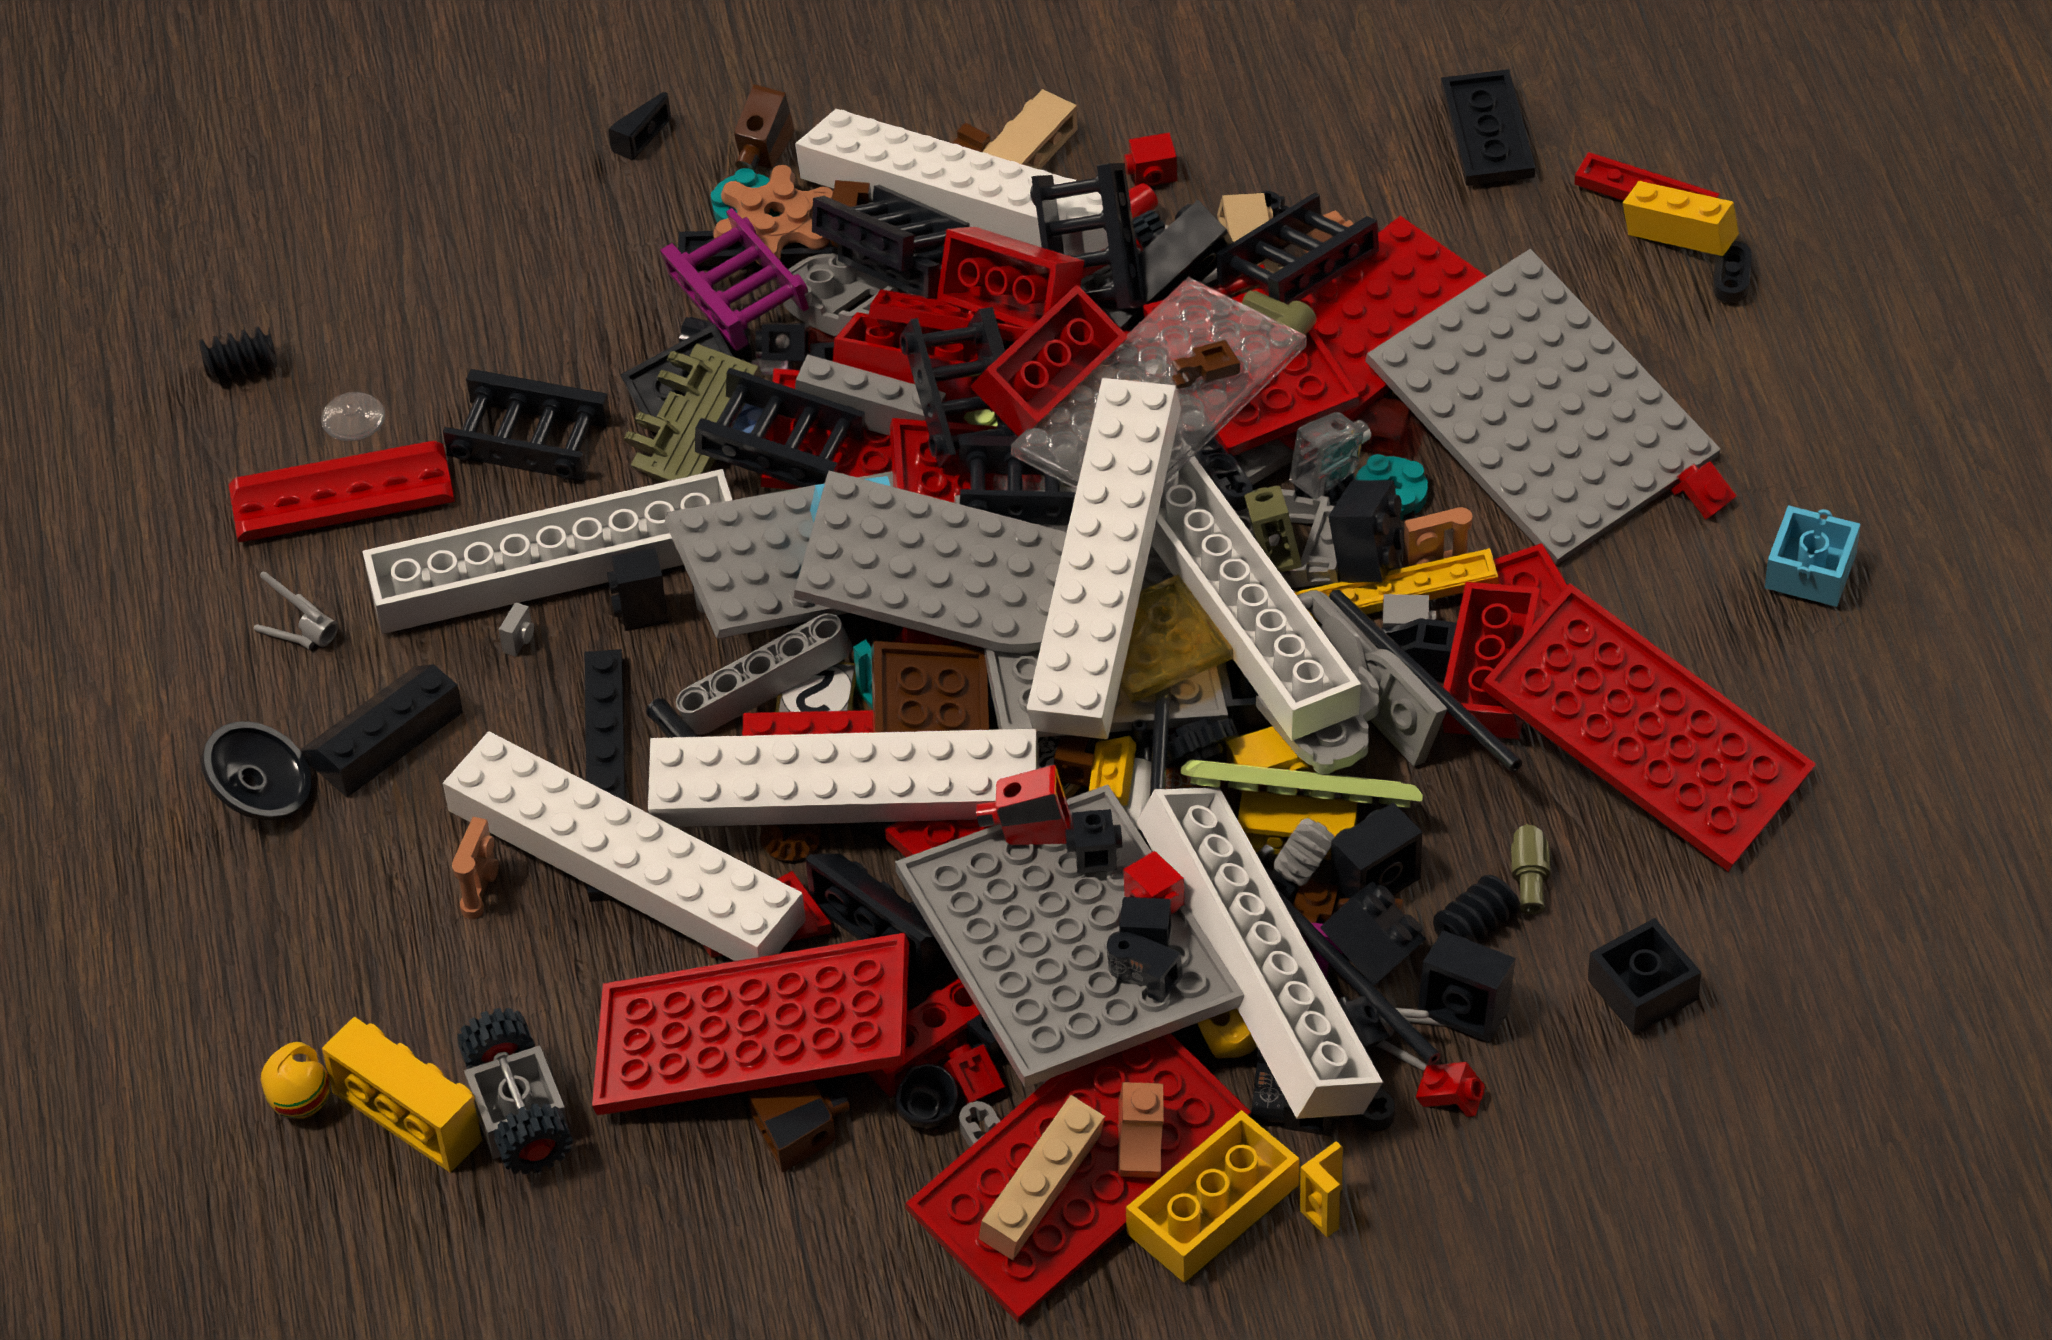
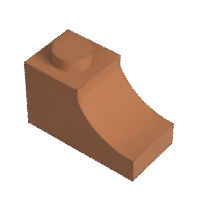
[1118,1082,1164,1178]

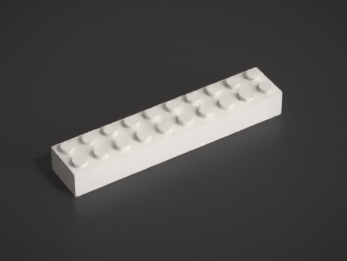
[795,109,1108,256]
[1026,378,1181,739]
[1151,435,1361,741]
[362,469,732,634]
[648,729,1039,827]
[443,731,806,961]
[1137,787,1383,1119]

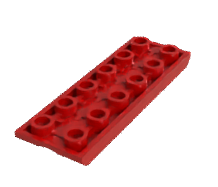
[228,441,455,543]

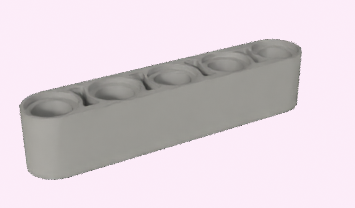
[676,613,852,735]

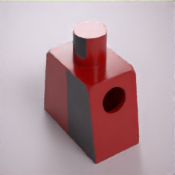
[976,765,1071,845]

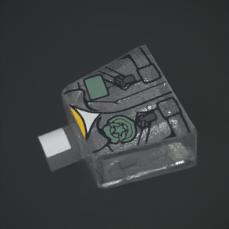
[1289,412,1371,500]

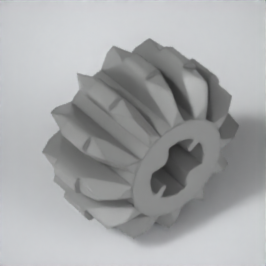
[1274,818,1334,886]

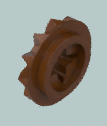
[760,823,821,861]

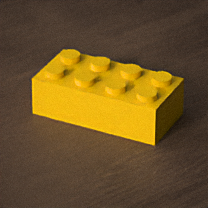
[322,1016,482,1173]
[1126,1110,1299,1283]

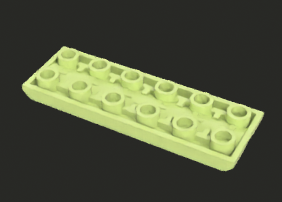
[1181,760,1423,808]

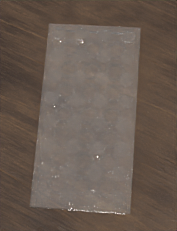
[1011,277,1307,490]

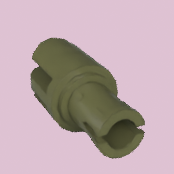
[1511,824,1550,915]

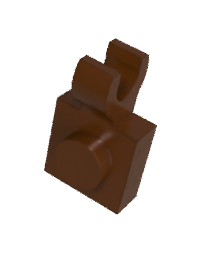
[1171,340,1240,389]
[1294,881,1339,924]

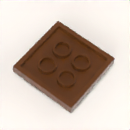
[871,641,989,733]

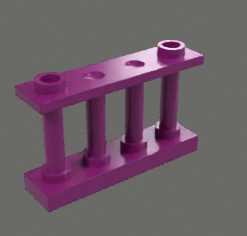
[660,208,809,351]

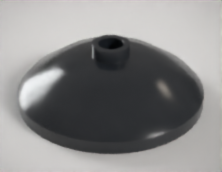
[201,721,311,821]

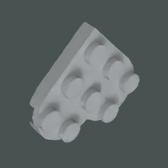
[1256,666,1379,775]

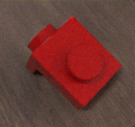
[1671,461,1737,520]
[1415,1062,1485,1117]

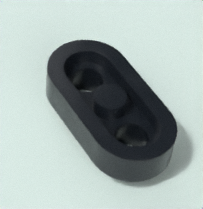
[1713,241,1752,303]

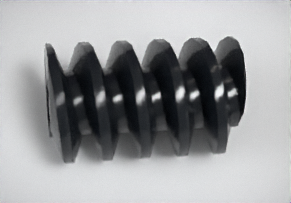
[199,326,277,382]
[1433,875,1521,943]

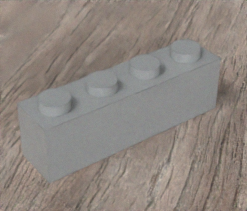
[795,354,946,436]

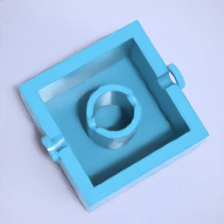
[1765,505,1861,607]

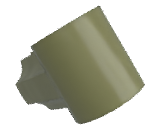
[1238,290,1317,349]

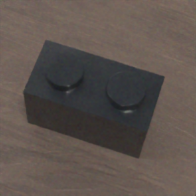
[607,548,669,631]

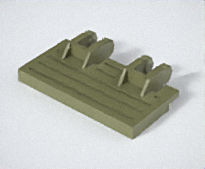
[624,343,762,482]

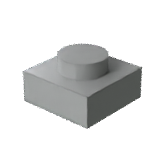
[499,602,534,657]

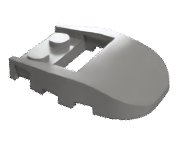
[777,253,911,336]
[1235,489,1340,588]

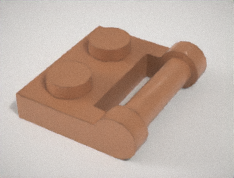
[1403,507,1473,568]
[452,817,499,919]

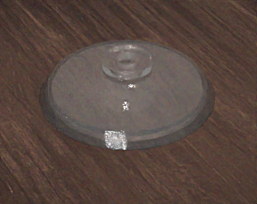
[321,392,385,441]

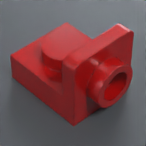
[943,1043,1005,1105]

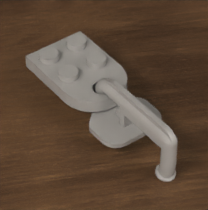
[1296,590,1447,766]

